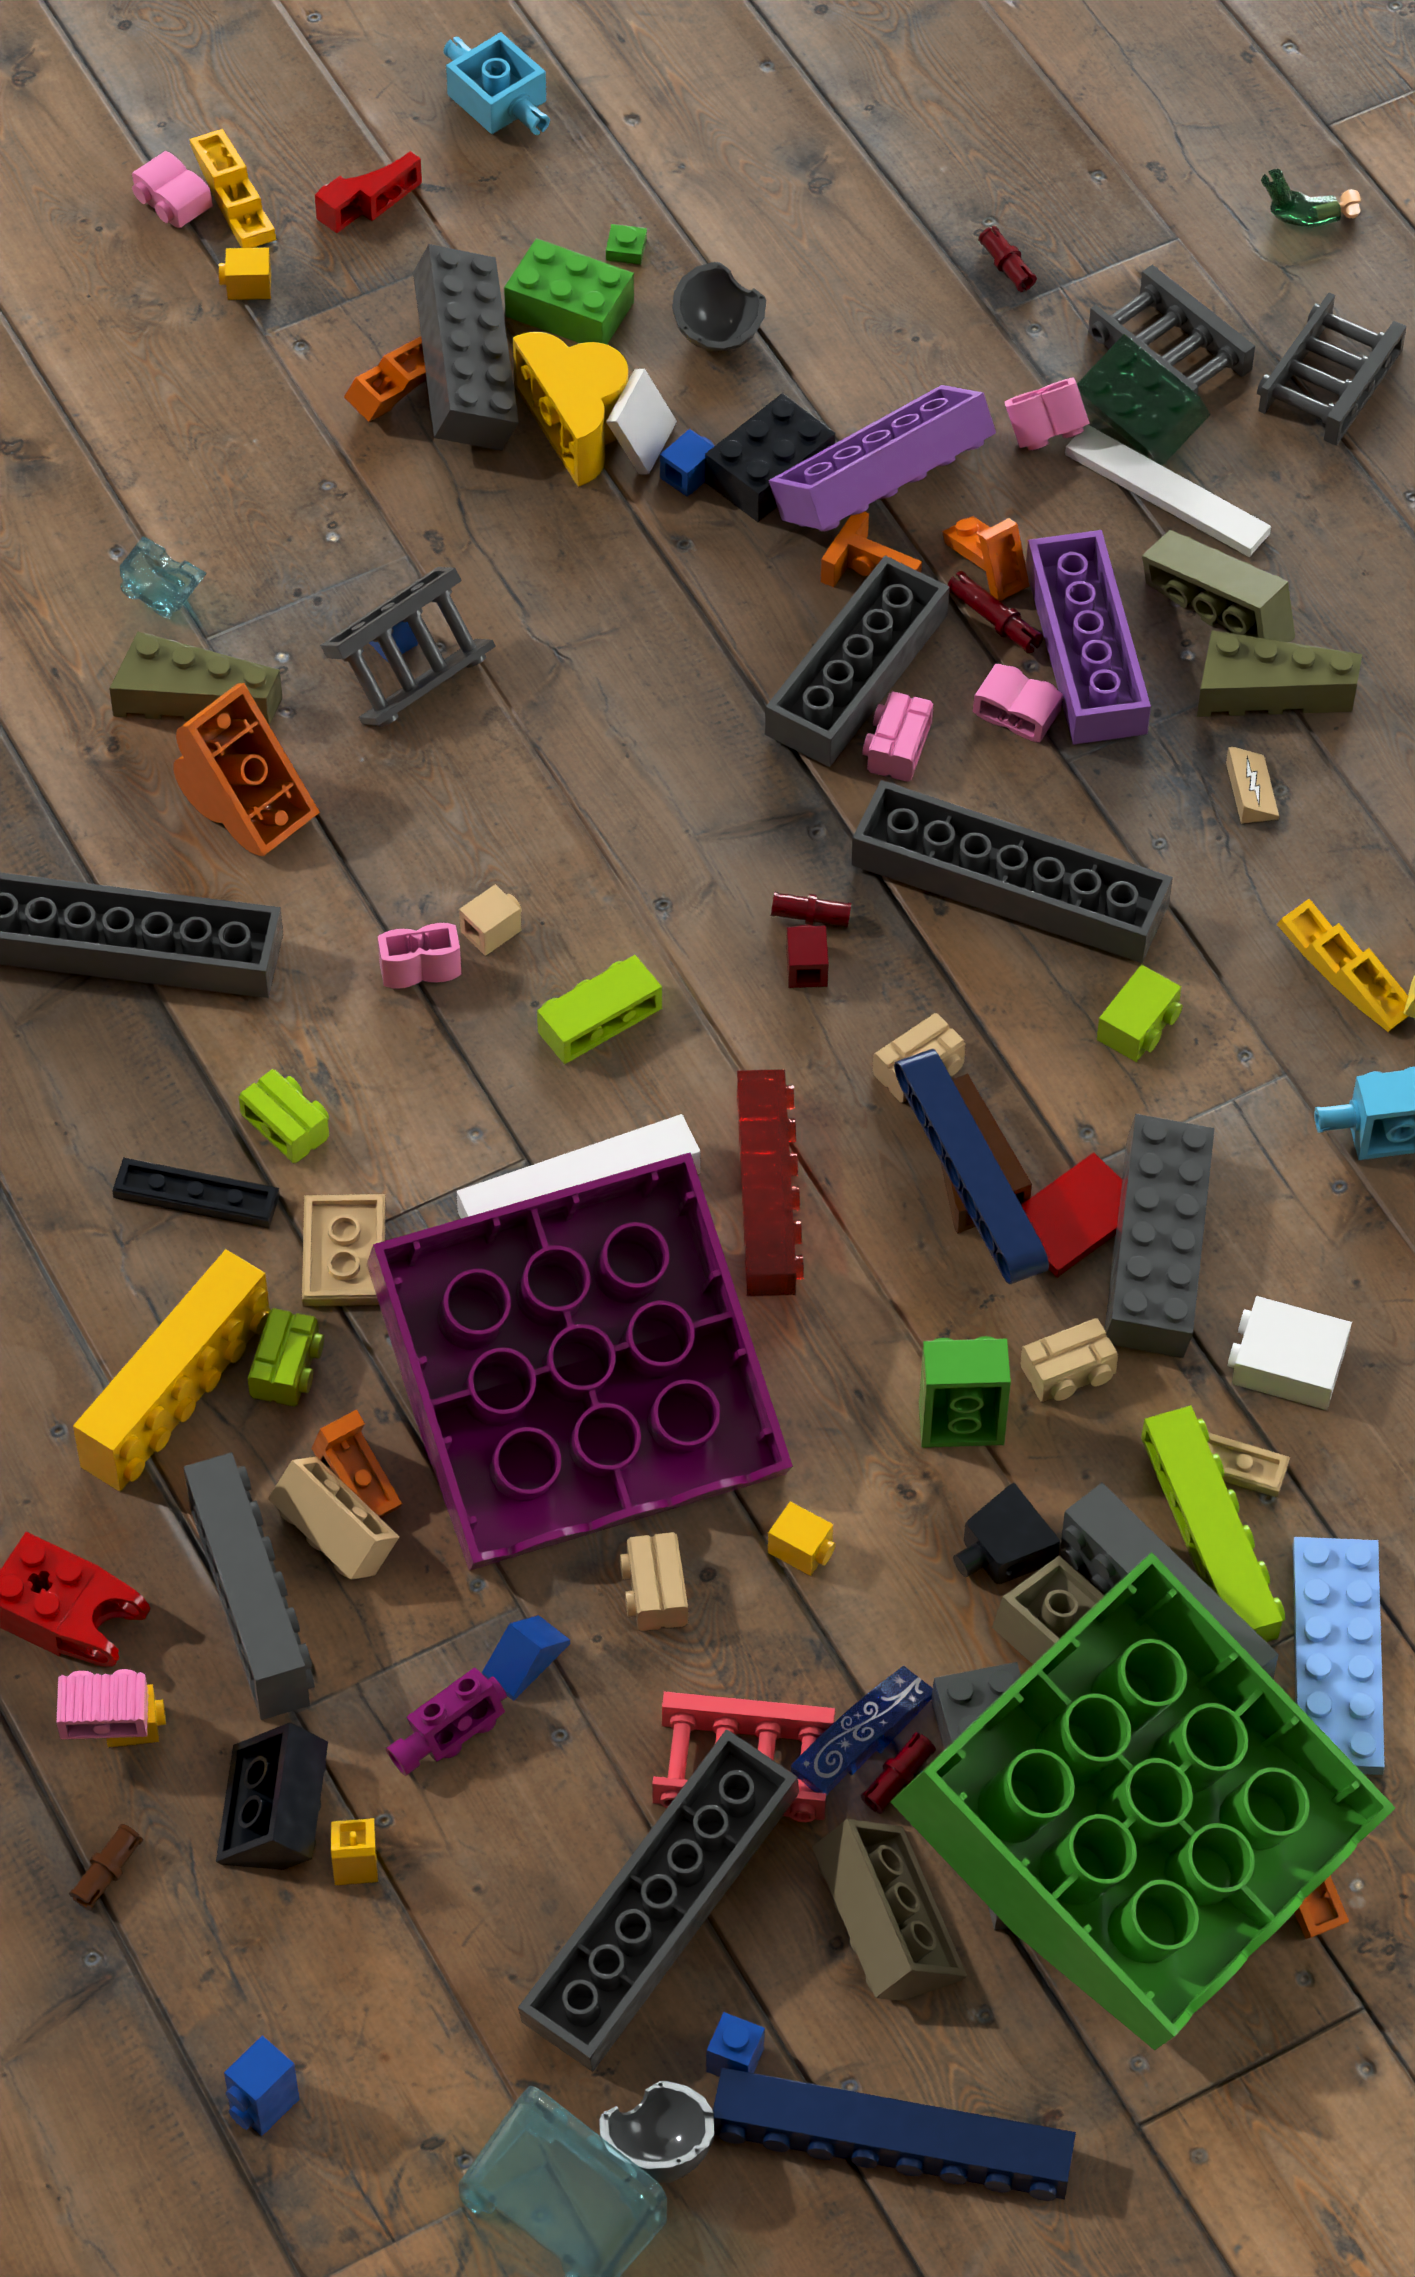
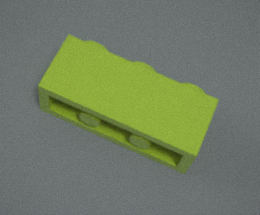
[537,955,662,1065]

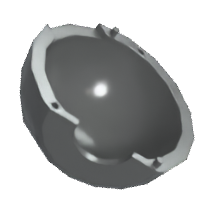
[672,262,766,352]
[599,2081,715,2183]

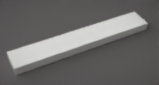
[1065,425,1271,557]

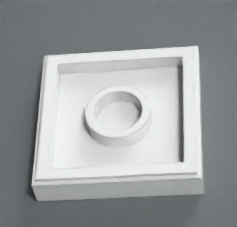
[606,369,677,474]

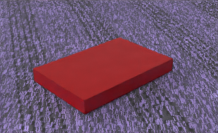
[1021,1152,1122,1278]

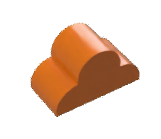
[173,683,320,856]

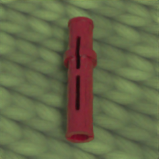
[947,571,1043,654]

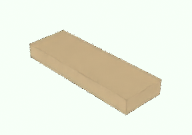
[1207,1433,1290,1498]

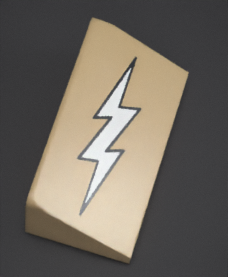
[1226,747,1279,824]

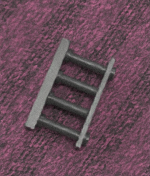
[1088,264,1255,415]
[1257,292,1407,446]
[320,567,496,727]

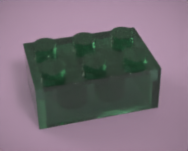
[1077,334,1211,466]

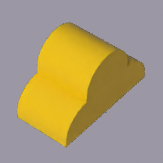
[513,332,628,487]

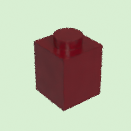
[786,924,829,988]

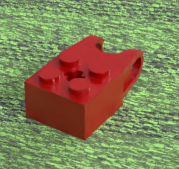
[0,1531,151,1667]

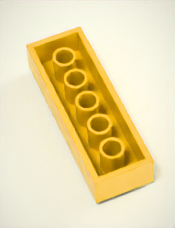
[73,1249,270,1492]

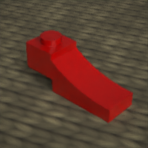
[315,151,422,233]

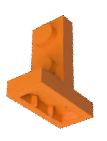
[821,511,922,587]
[942,516,1030,601]
[311,1409,402,1518]

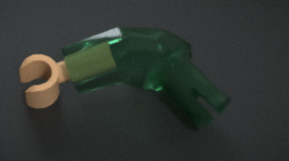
[1261,169,1361,228]

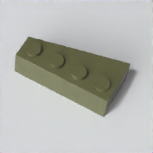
[1142,530,1295,643]
[1197,630,1362,717]
[109,631,283,725]

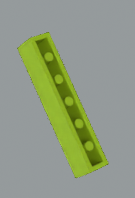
[1141,1405,1286,1642]

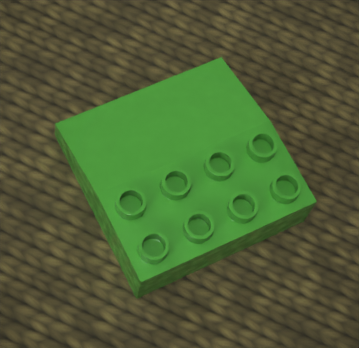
[891,1552,1395,2050]

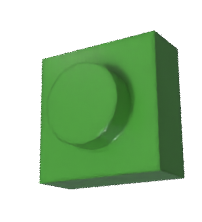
[606,224,647,264]

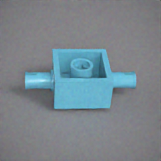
[443,32,550,135]
[1314,1067,1415,1160]

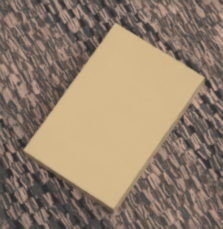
[302,1194,386,1306]

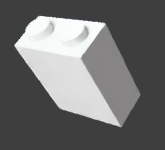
[1227,1296,1352,1410]

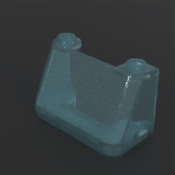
[458,2086,667,2277]

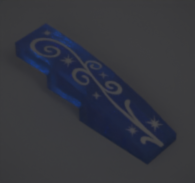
[791,1666,933,1796]

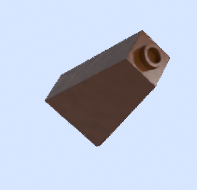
[941,1073,1032,1234]

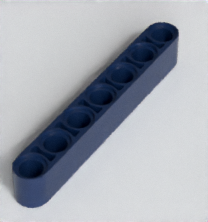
[894,1049,1049,1284]

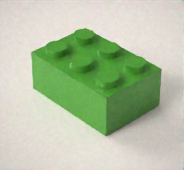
[504,238,634,345]
[919,1336,1011,1448]

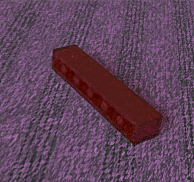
[737,1069,804,1296]

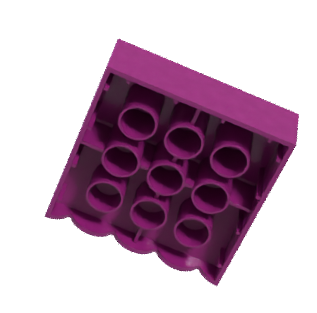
[367,1152,793,1571]

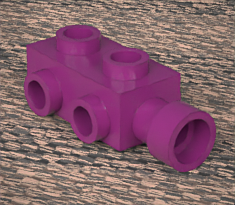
[386,1667,507,1776]

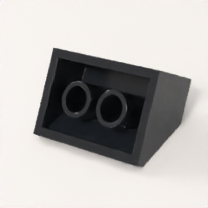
[216,1722,328,1870]

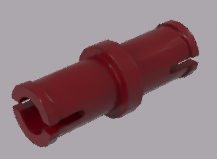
[978,226,1037,292]
[771,891,851,928]
[861,1732,936,1814]

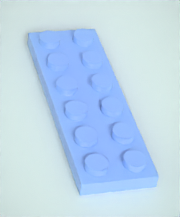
[1293,1537,1385,1775]

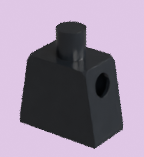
[953,1483,1060,1584]

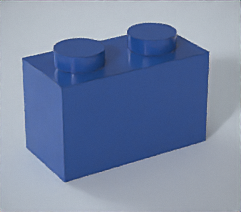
[224,2035,300,2136]

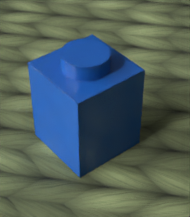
[660,429,714,497]
[706,2012,765,2077]

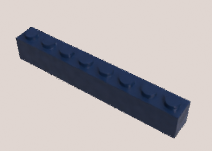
[713,2068,1076,2201]

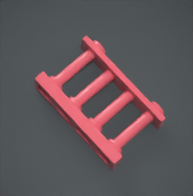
[652,1691,835,1822]

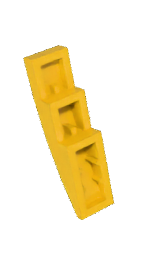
[189,129,276,248]
[1276,899,1409,1032]

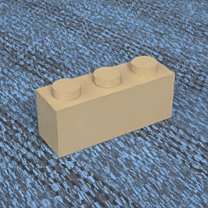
[268,1457,400,1580]

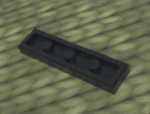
[112,1157,280,1229]

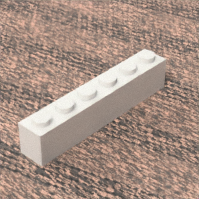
[457,1114,700,1219]

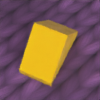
[331,1818,378,1885]

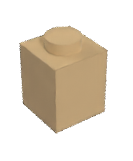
[459,884,522,956]

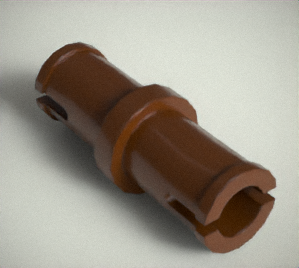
[69,1824,143,1910]

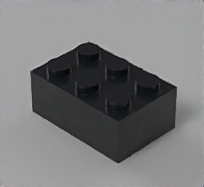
[705,393,836,522]

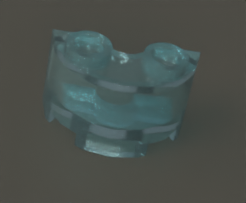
[119,536,207,618]

